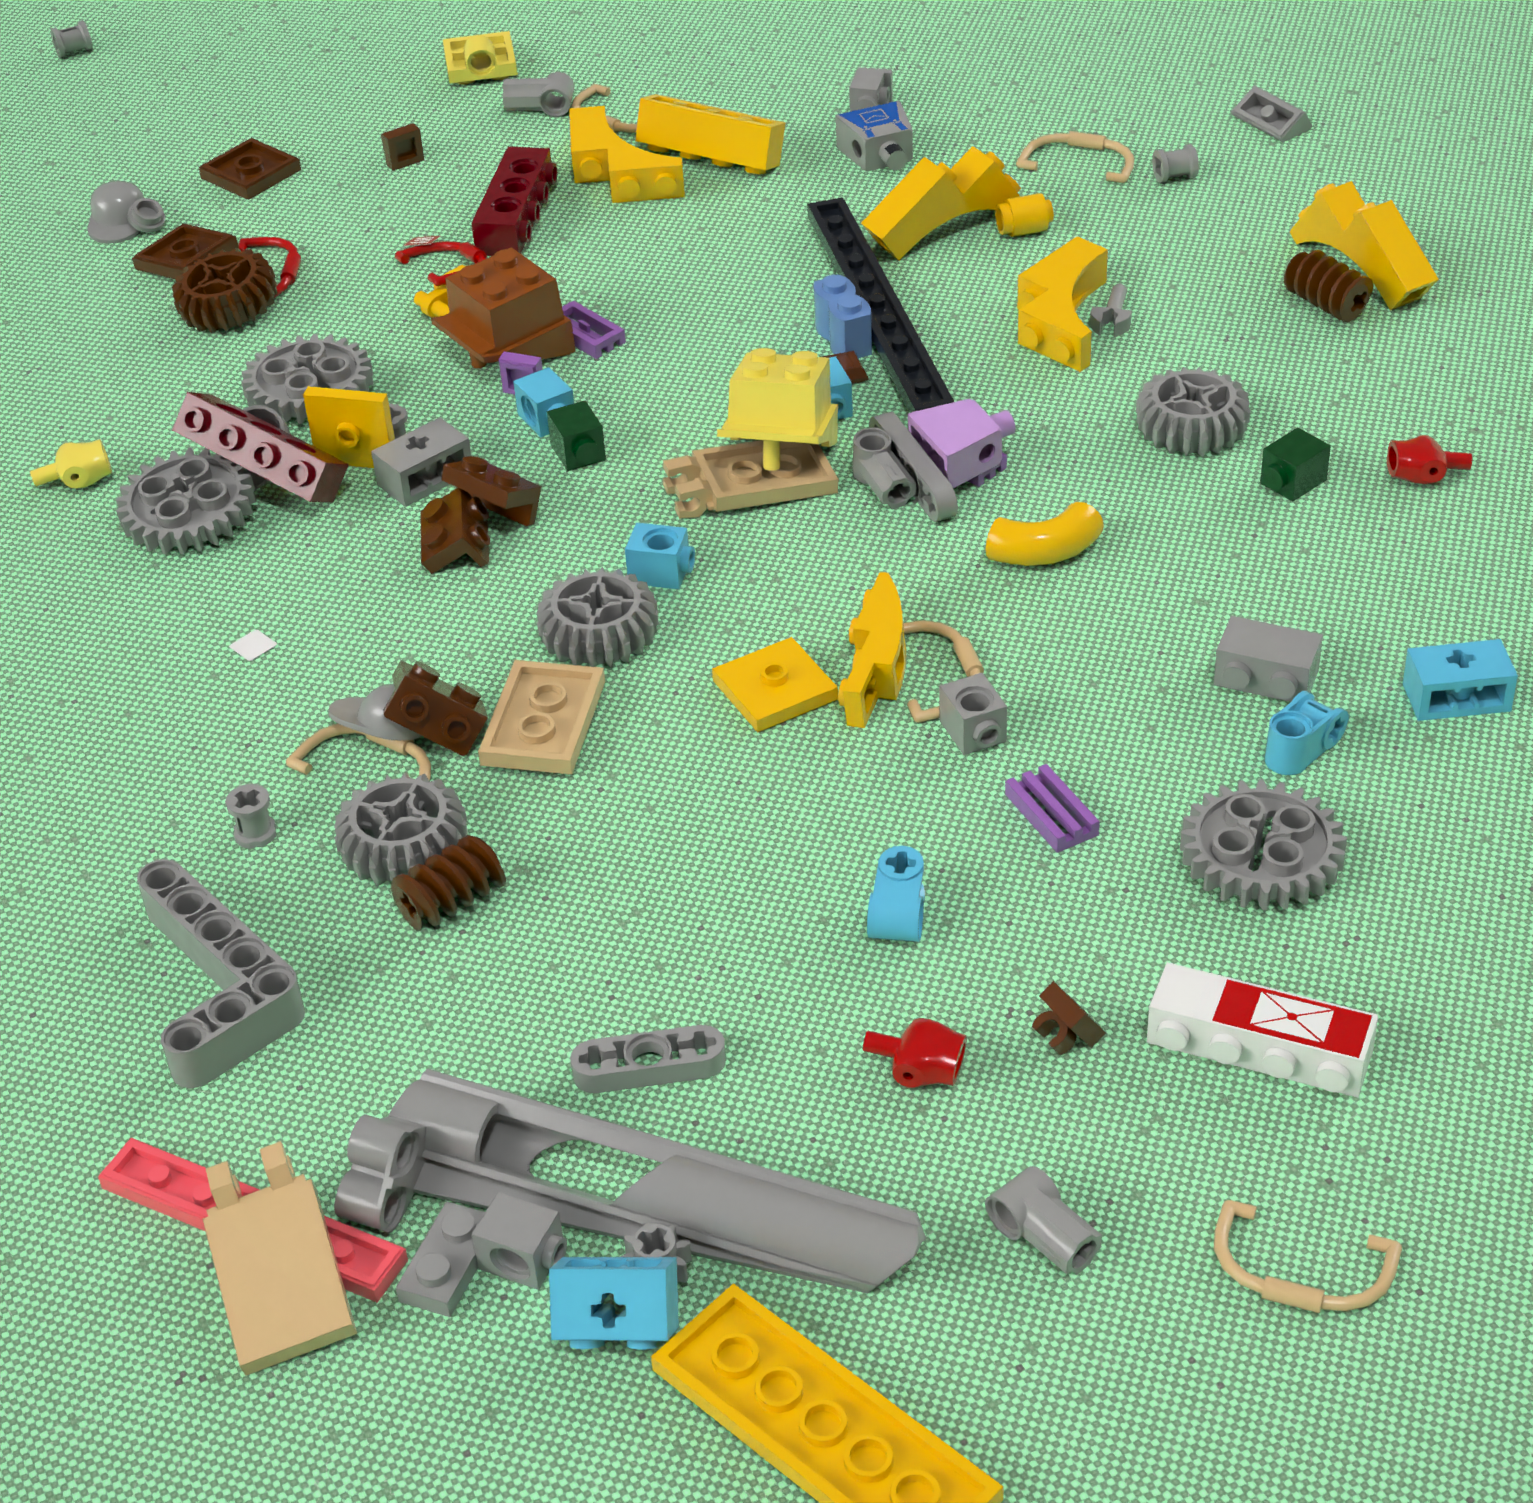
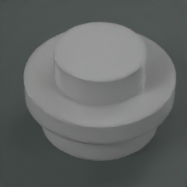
[127,198,165,232]

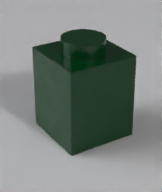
[547,400,606,471]
[1260,427,1331,502]

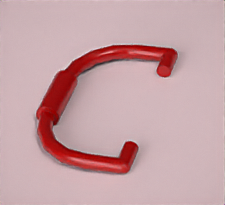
[238,237,301,298]
[394,241,487,286]

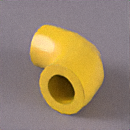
[985,502,1104,566]

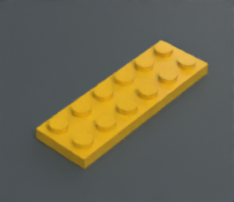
[651,1283,1004,1503]

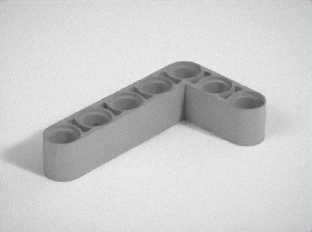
[137,859,305,1088]

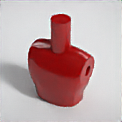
[1387,435,1472,484]
[863,1018,967,1088]

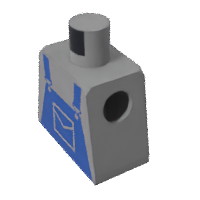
[835,101,913,171]

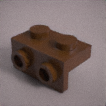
[441,456,542,526]
[420,488,490,574]
[383,660,488,756]

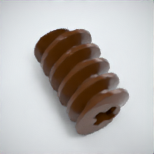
[1284,250,1374,322]
[391,835,506,931]

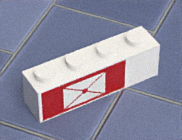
[1147,962,1379,1098]

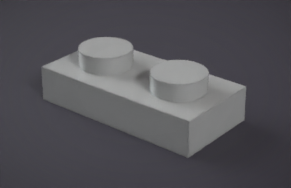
[396,1201,485,1317]

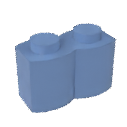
[814,275,872,358]

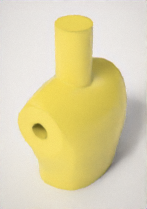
[30,439,112,489]

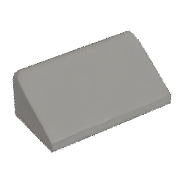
[1231,85,1312,142]

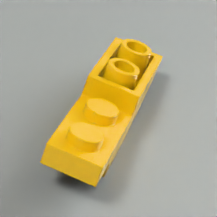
[838,572,906,728]

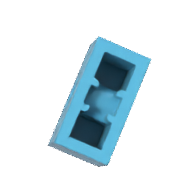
[1403,639,1518,721]
[549,1257,679,1350]

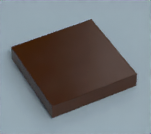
[198,138,301,200]
[132,223,239,280]

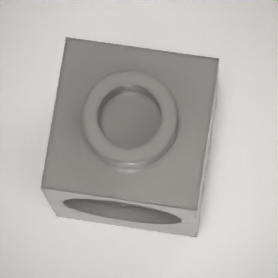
[939,673,1007,755]
[471,1192,567,1290]

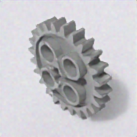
[241,334,373,424]
[116,447,256,554]
[1180,779,1347,910]

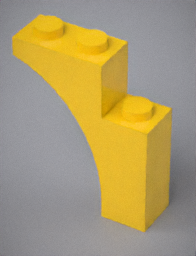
[569,106,685,203]
[861,146,1021,261]
[1289,181,1439,311]
[1017,236,1108,372]

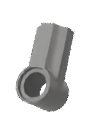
[503,72,575,117]
[852,428,916,509]
[985,1166,1102,1275]

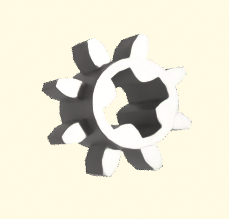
[620,1222,692,1283]

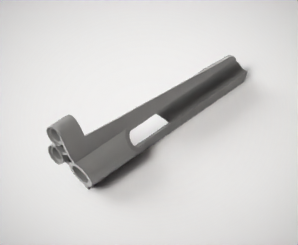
[334,1069,926,1294]

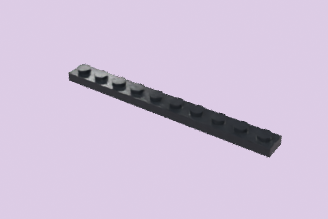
[807,197,955,413]

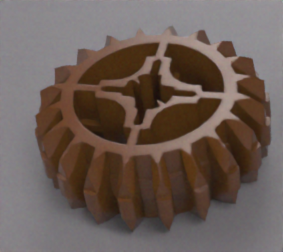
[172,248,278,333]

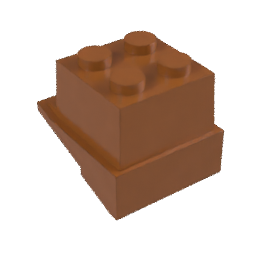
[431,247,576,368]

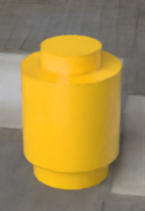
[995,193,1054,237]

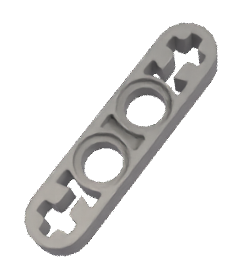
[869,411,958,522]

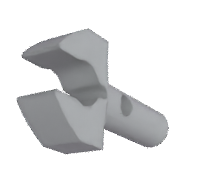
[1090,284,1132,337]

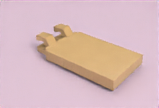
[663,440,839,519]
[203,1141,357,1376]

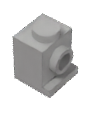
[849,67,893,112]

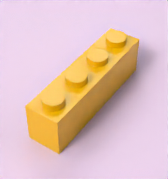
[635,94,786,174]

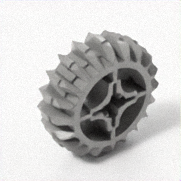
[1136,367,1250,457]
[537,567,659,667]
[334,772,468,886]

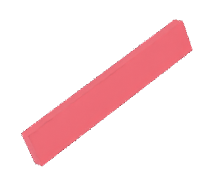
[98,1138,408,1303]

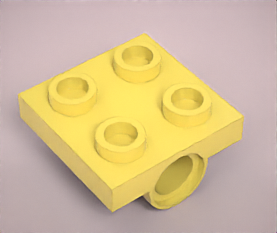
[443,31,518,84]

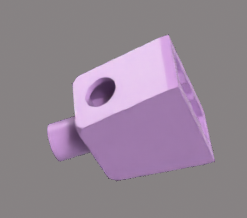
[908,399,1016,488]

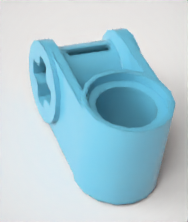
[1265,691,1349,775]
[867,846,925,942]

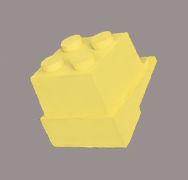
[717,348,838,471]

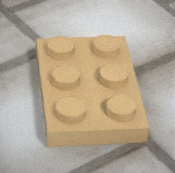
[478,660,605,775]

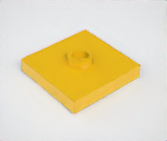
[303,386,395,468]
[712,637,838,733]

